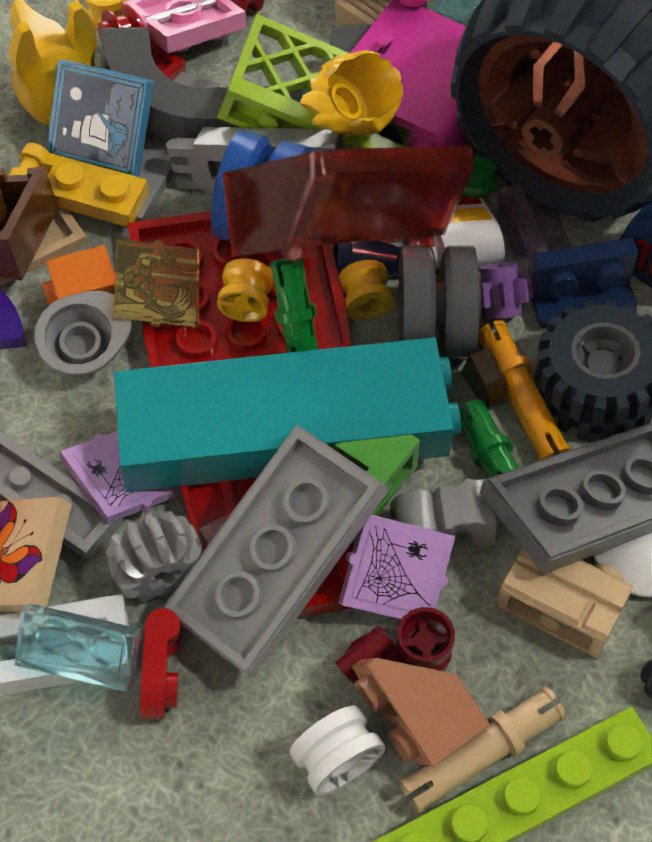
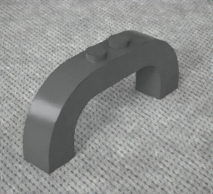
[101,25,372,142]

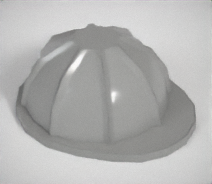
[34,291,132,377]

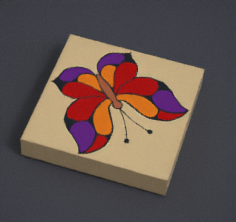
[0,497,72,612]

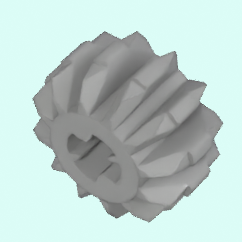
[105,511,204,602]

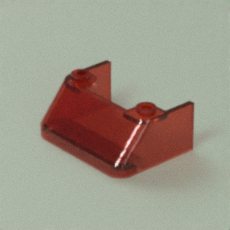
[222,145,474,260]

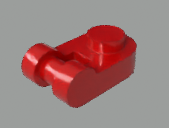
[140,608,181,720]

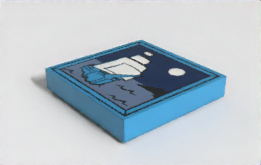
[47,59,154,177]

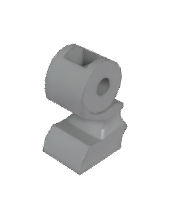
[389,478,497,547]

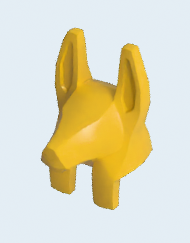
[8,0,98,127]

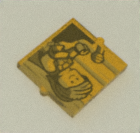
[113,239,200,327]

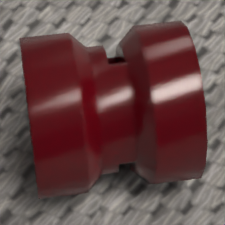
[396,607,455,672]

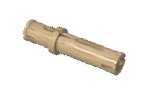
[398,686,567,815]

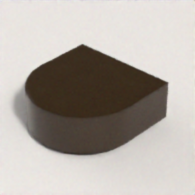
[461,348,507,410]

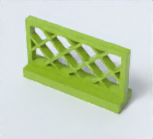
[217,13,414,191]

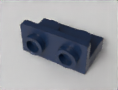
[530,237,638,329]

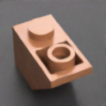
[351,658,490,767]

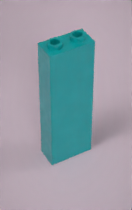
[114,337,461,492]

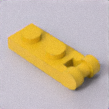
[8,142,150,227]

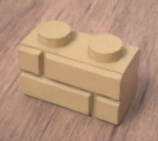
[496,548,634,659]

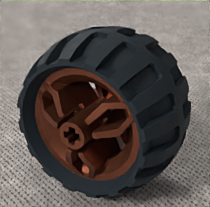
[451,0,652,221]

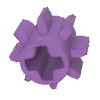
[479,262,534,319]

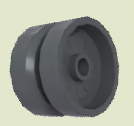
[398,245,481,359]

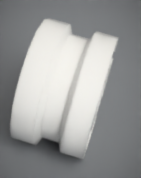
[290,705,385,796]

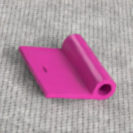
[349,0,468,172]

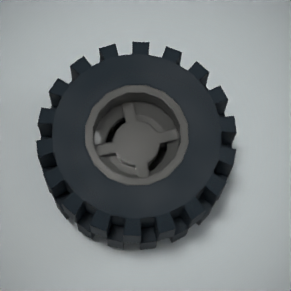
[534,300,652,441]

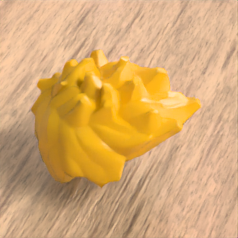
[300,50,404,137]

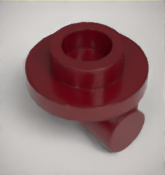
[335,625,399,685]

